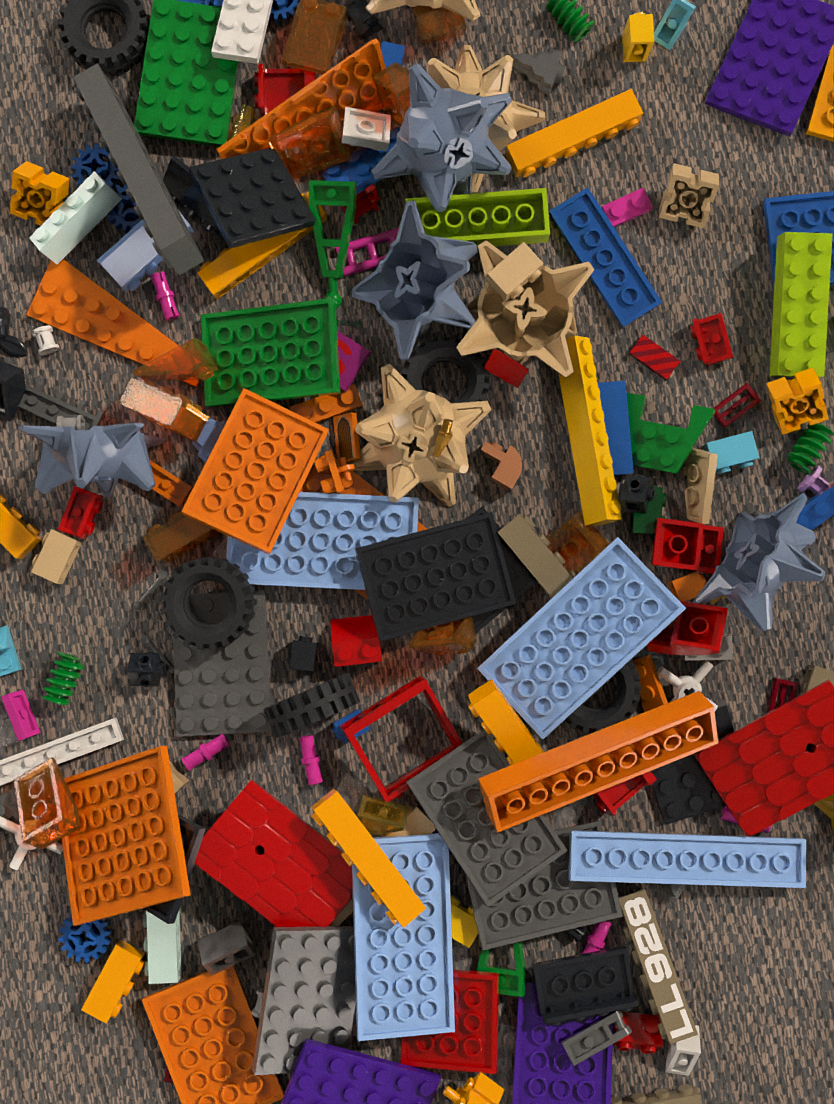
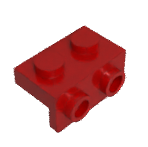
[690,313,734,366]
[58,486,103,539]
[613,1011,663,1054]

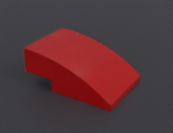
[651,518,724,574]
[647,601,728,655]

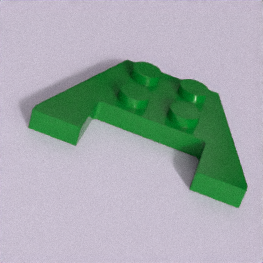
[626,392,715,474]

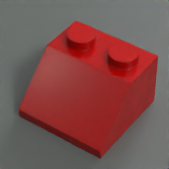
[331,615,383,667]

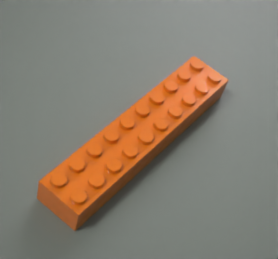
[478,691,718,833]

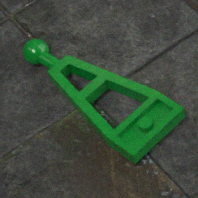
[309,180,357,309]
[477,941,526,997]

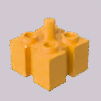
[10,161,70,226]
[766,368,829,435]
[443,1072,504,1104]

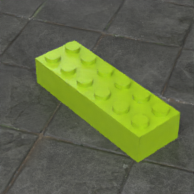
[405,188,550,248]
[770,232,833,378]

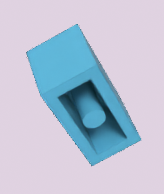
[702,431,760,475]

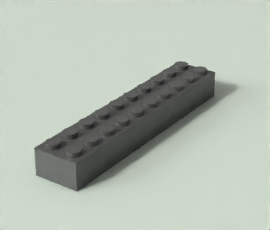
[73,63,204,275]

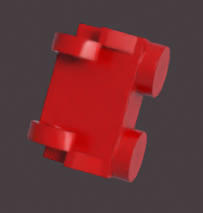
[339,184,380,224]

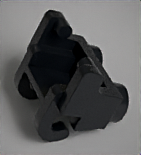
[341,0,383,40]

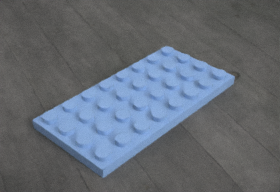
[226,492,419,590]
[477,537,686,739]
[352,833,455,1041]

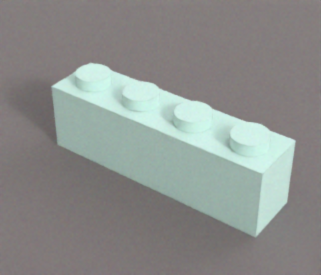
[30,171,122,264]
[143,911,182,984]

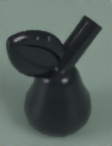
[0,306,28,358]

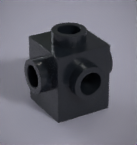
[618,474,655,514]
[127,652,166,687]

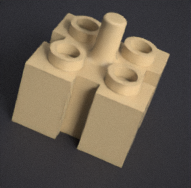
[659,163,719,228]

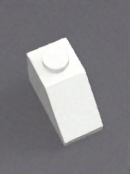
[665,1025,701,1076]

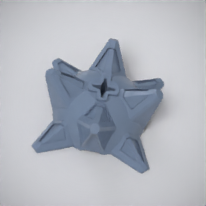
[371,63,512,212]
[352,200,477,360]
[18,423,165,497]
[692,493,826,631]

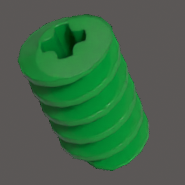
[545,0,595,42]
[787,423,834,475]
[41,652,85,705]

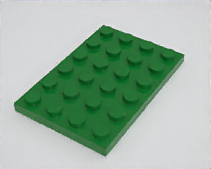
[134,0,239,147]
[201,298,340,407]

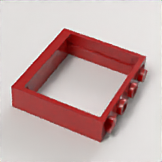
[340,676,463,803]

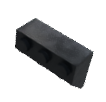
[163,155,220,234]
[0,361,26,422]

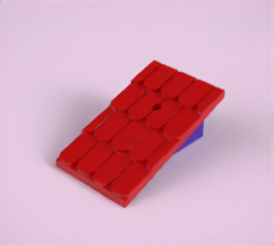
[693,680,834,837]
[195,780,353,927]

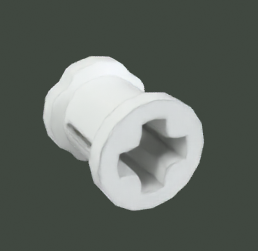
[32,325,60,355]

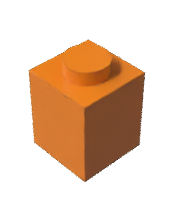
[668,571,707,601]

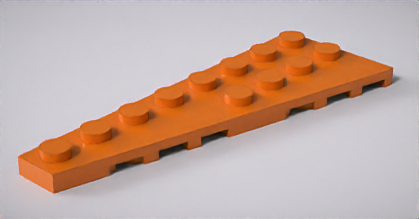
[217,39,395,159]
[26,259,204,387]

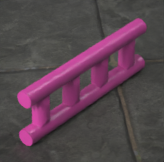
[335,228,399,277]

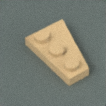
[683,448,718,524]

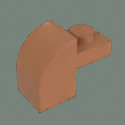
[480,441,522,491]

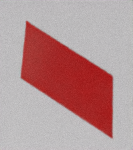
[484,348,529,388]

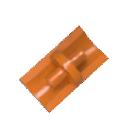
[314,450,356,494]

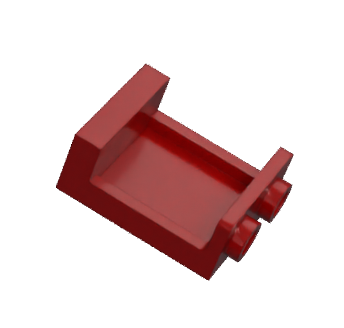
[254,62,315,116]
[592,771,657,816]

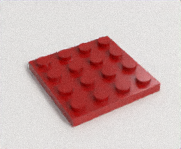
[401,969,499,1074]

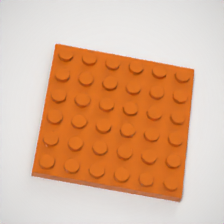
[54,746,191,926]

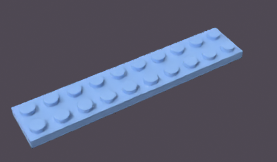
[568,830,806,888]

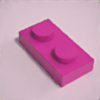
[601,187,653,227]
[1,689,41,741]

